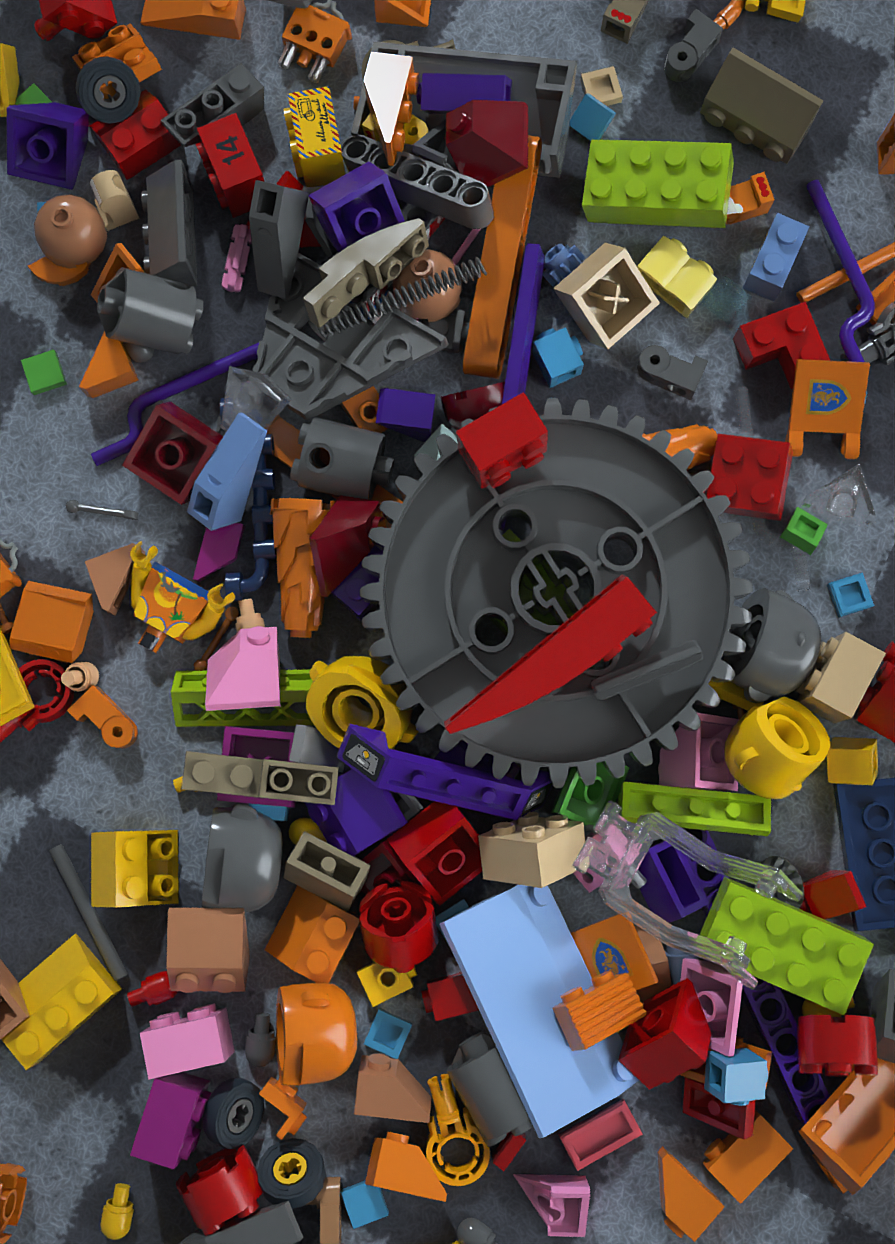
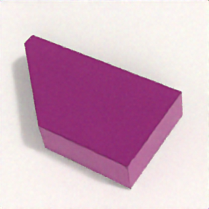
[193,523,245,582]

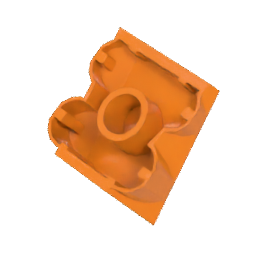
[9,581,94,663]

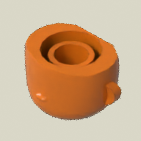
[276,983,357,1086]

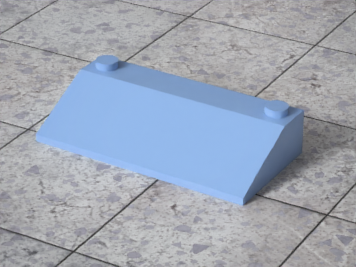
[439,884,639,1138]

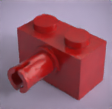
[34,0,117,41]

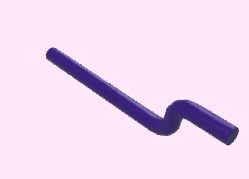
[806,180,875,362]
[91,342,259,466]

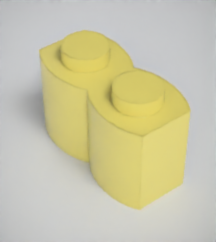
[637,236,717,318]

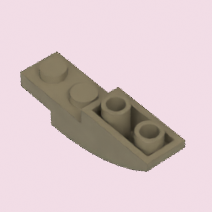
[303,218,429,328]
[181,751,339,805]

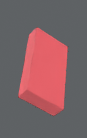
[559,1099,643,1171]

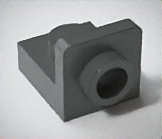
[422,310,470,353]

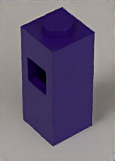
[416,73,512,114]

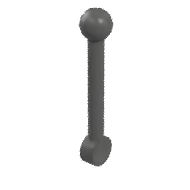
[66,499,139,520]

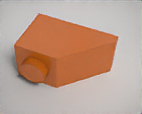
[365,1132,447,1202]
[658,1146,725,1242]

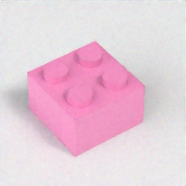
[140,1003,235,1080]

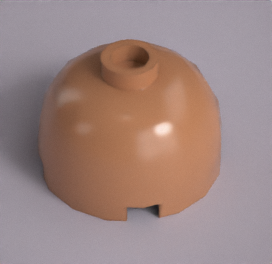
[34,194,107,269]
[393,249,463,322]

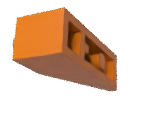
[140,0,246,40]

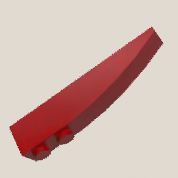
[444,574,657,734]

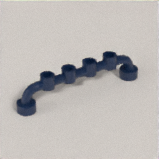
[220,397,277,601]

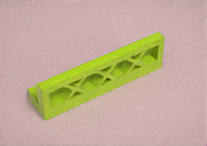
[171,669,314,727]
[617,782,771,836]

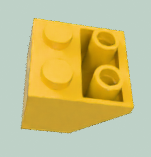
[91,830,179,907]

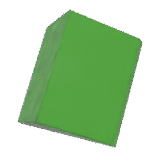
[550,762,629,828]

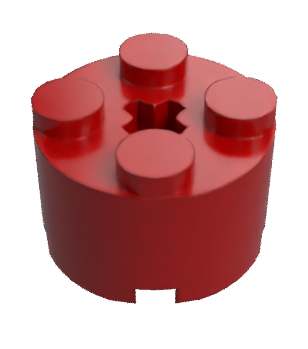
[359,881,439,973]
[797,1015,878,1077]
[176,1145,263,1236]

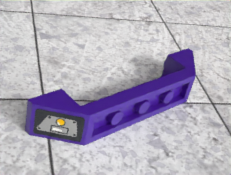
[337,724,553,820]

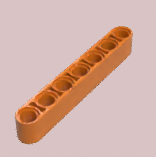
[463,135,542,379]

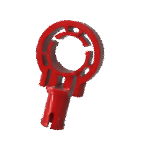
[0,659,74,743]

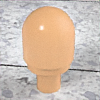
[235,599,265,632]
[61,662,99,692]

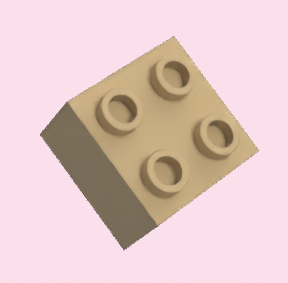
[553,243,660,349]
[796,632,886,723]
[478,812,588,888]

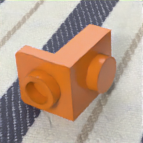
[259,1077,307,1140]

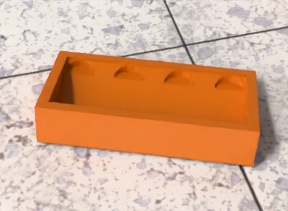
[799,1058,895,1195]

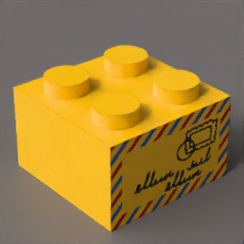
[283,86,345,187]

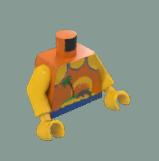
[130,541,235,654]

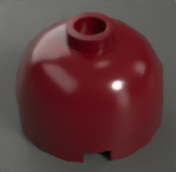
[440,382,505,430]

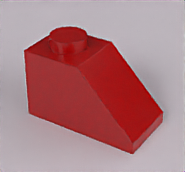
[799,870,867,920]

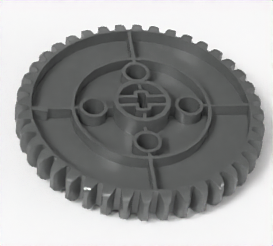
[360,398,753,788]

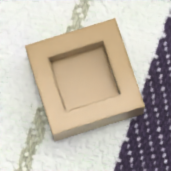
[580,66,623,106]

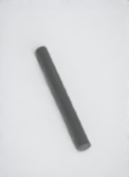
[49,844,128,981]

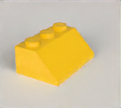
[2,933,122,1070]

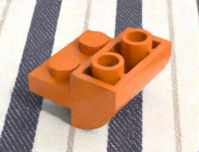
[72,23,162,99]

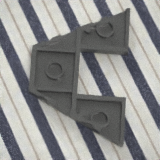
[250,253,449,421]

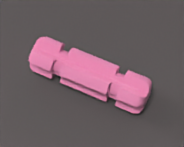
[221,224,252,292]

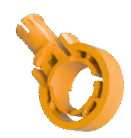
[426,1074,490,1186]

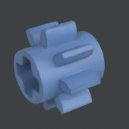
[543,244,585,286]

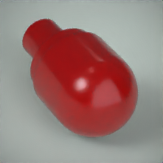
[127,971,178,1007]

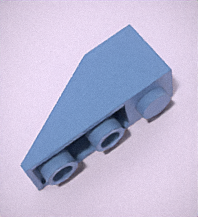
[187,412,267,531]

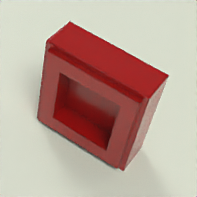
[492,1131,527,1171]

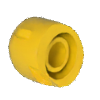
[306,656,418,749]
[724,697,830,799]

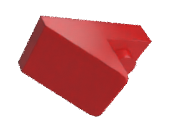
[683,1077,756,1140]

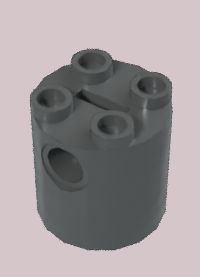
[97,267,203,354]
[290,417,394,500]
[447,1030,533,1147]

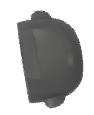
[723,588,821,703]
[202,804,283,913]

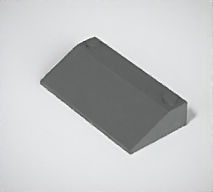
[351,42,577,178]

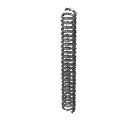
[317,257,487,338]

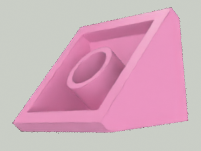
[680,958,743,1057]

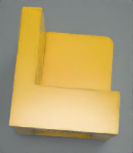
[827,737,878,785]

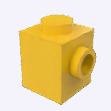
[357,962,417,1007]

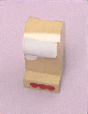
[90,170,139,231]

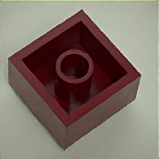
[122,402,223,505]

